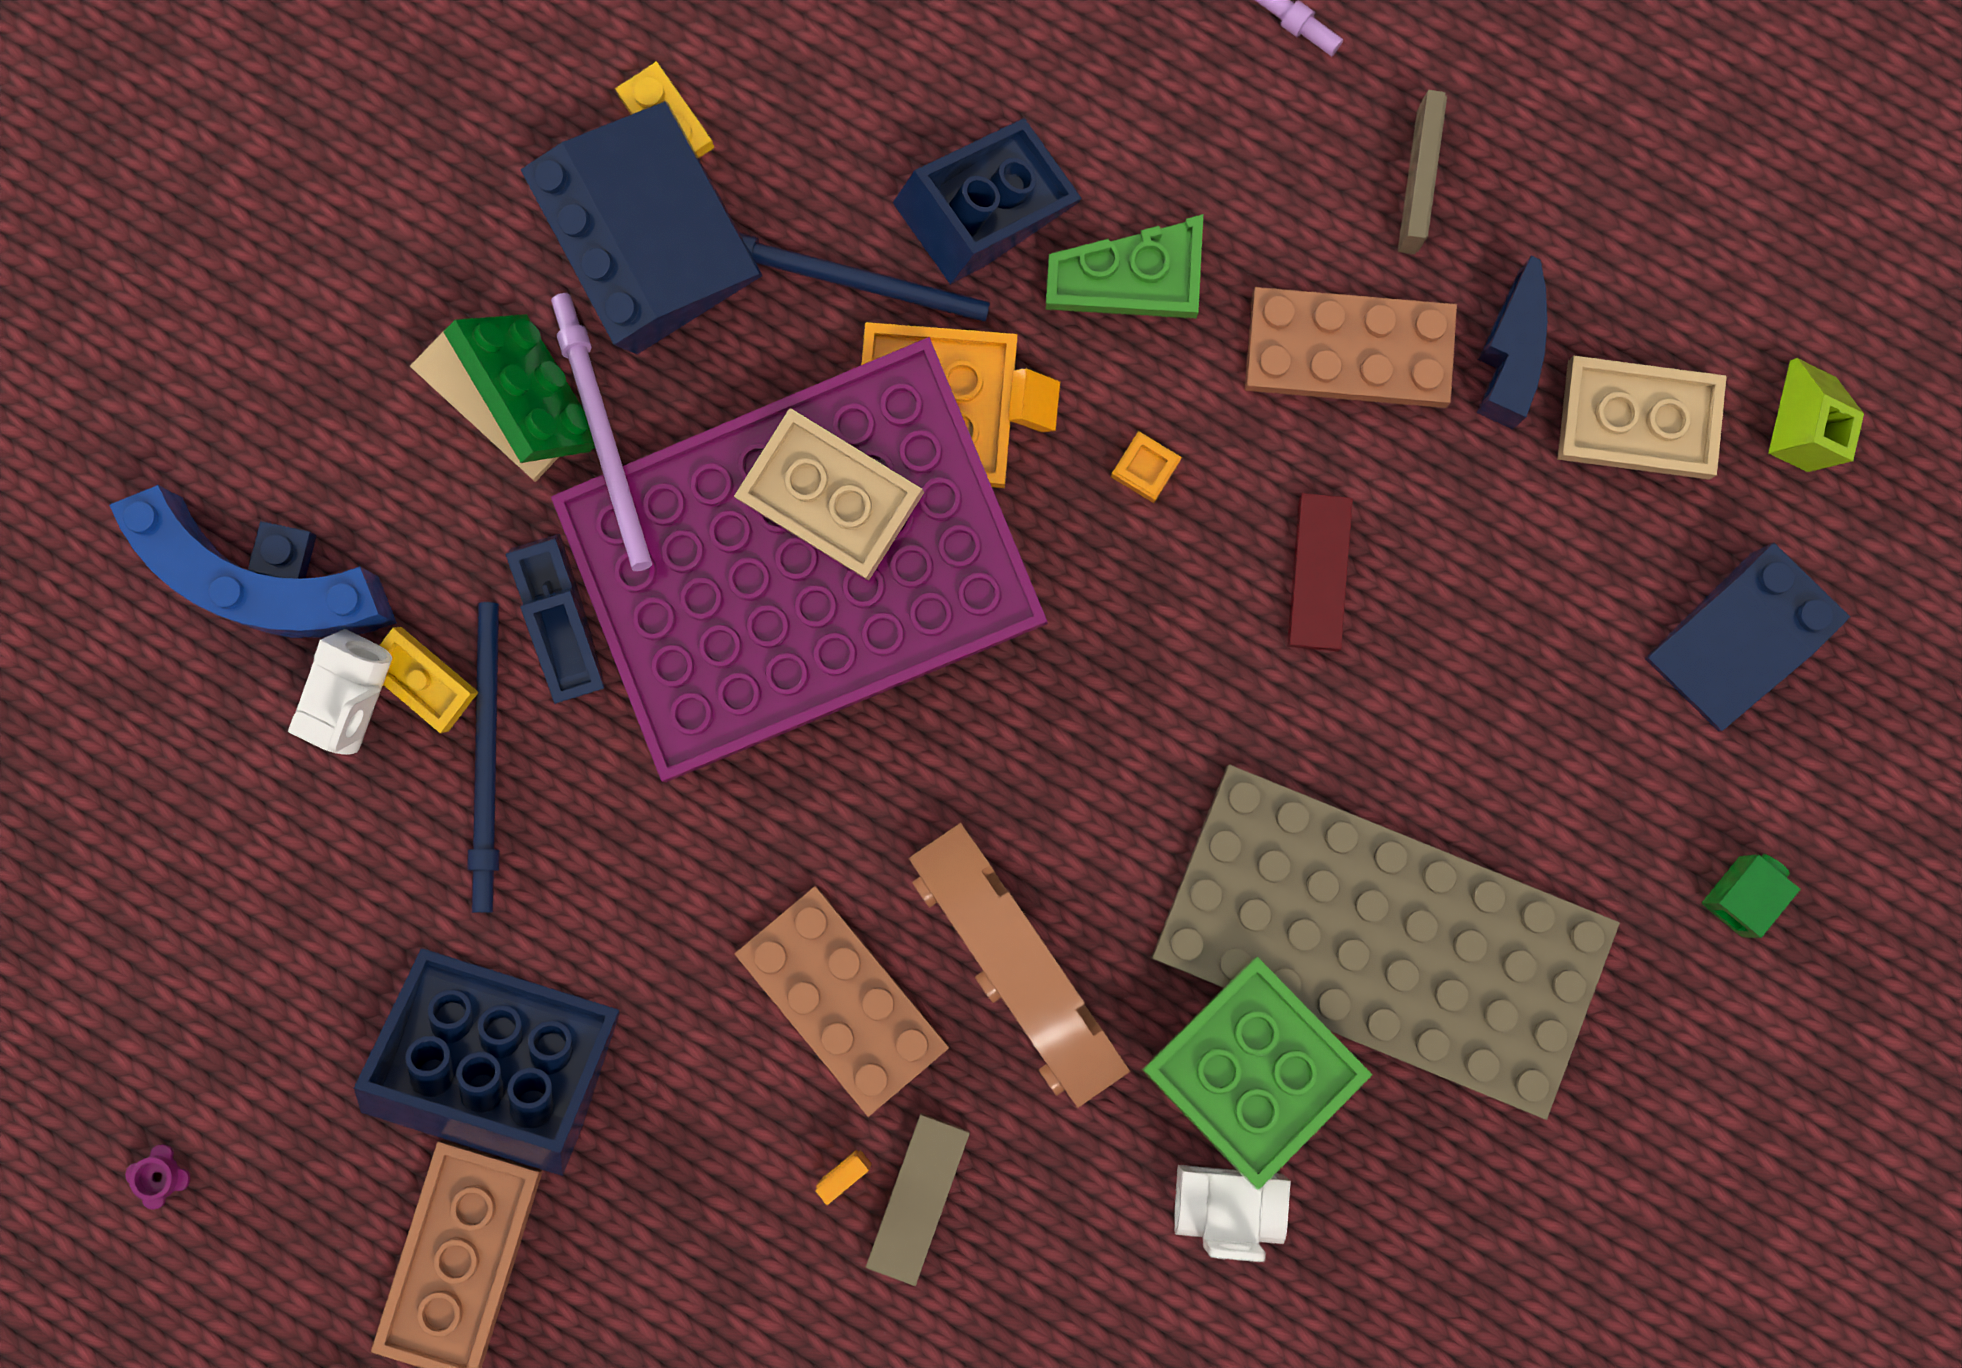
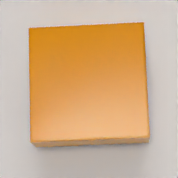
[1008,368,1060,433]
[1111,431,1182,503]
[815,1150,872,1205]

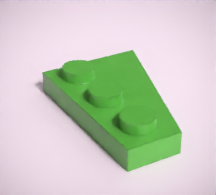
[1045,214,1204,318]

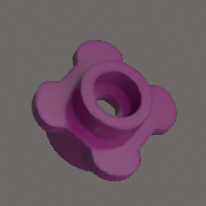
[125,1144,190,1209]

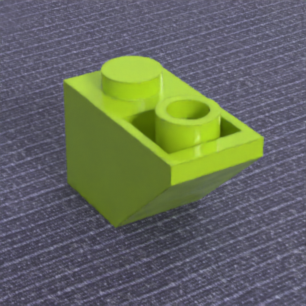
[1768,358,1864,472]

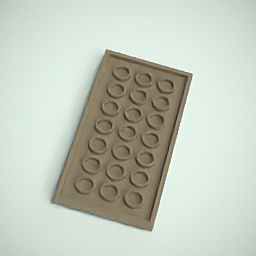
[1151,764,1620,1120]

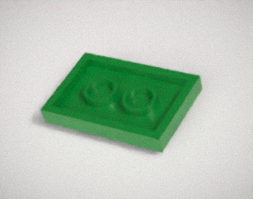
[443,314,595,463]

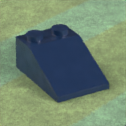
[893,118,1082,284]
[1645,543,1850,732]

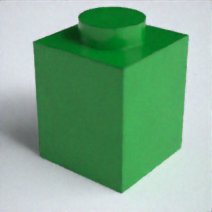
[1701,854,1801,938]

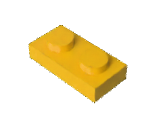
[615,61,714,158]
[379,627,478,733]

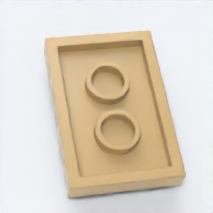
[1558,356,1727,480]
[734,408,924,581]

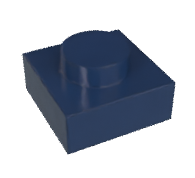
[248,521,317,579]

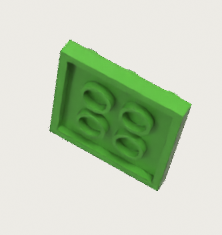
[1142,957,1372,1190]

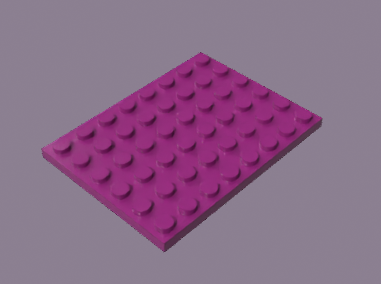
[551,337,1048,782]

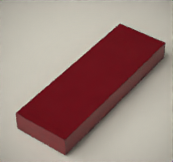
[1287,493,1353,652]

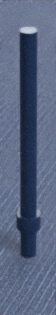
[740,233,991,322]
[467,602,500,913]

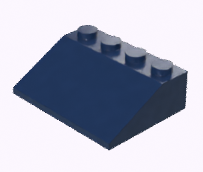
[520,101,763,354]
[354,948,619,1176]

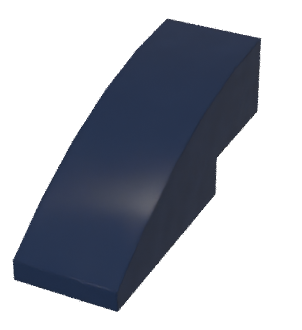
[1476,255,1548,429]
[505,533,605,704]

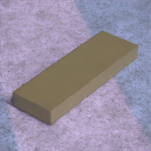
[1398,90,1447,255]
[865,1113,970,1286]

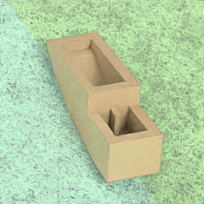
[410,332,559,482]

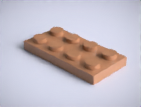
[1245,287,1457,408]
[735,886,950,1117]
[371,1139,543,1368]

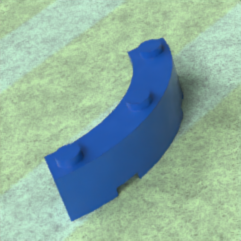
[109,485,397,638]

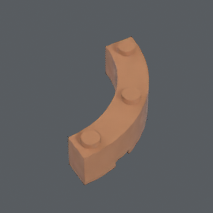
[909,823,1130,1108]

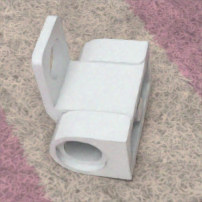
[288,629,392,755]
[1174,1165,1291,1262]

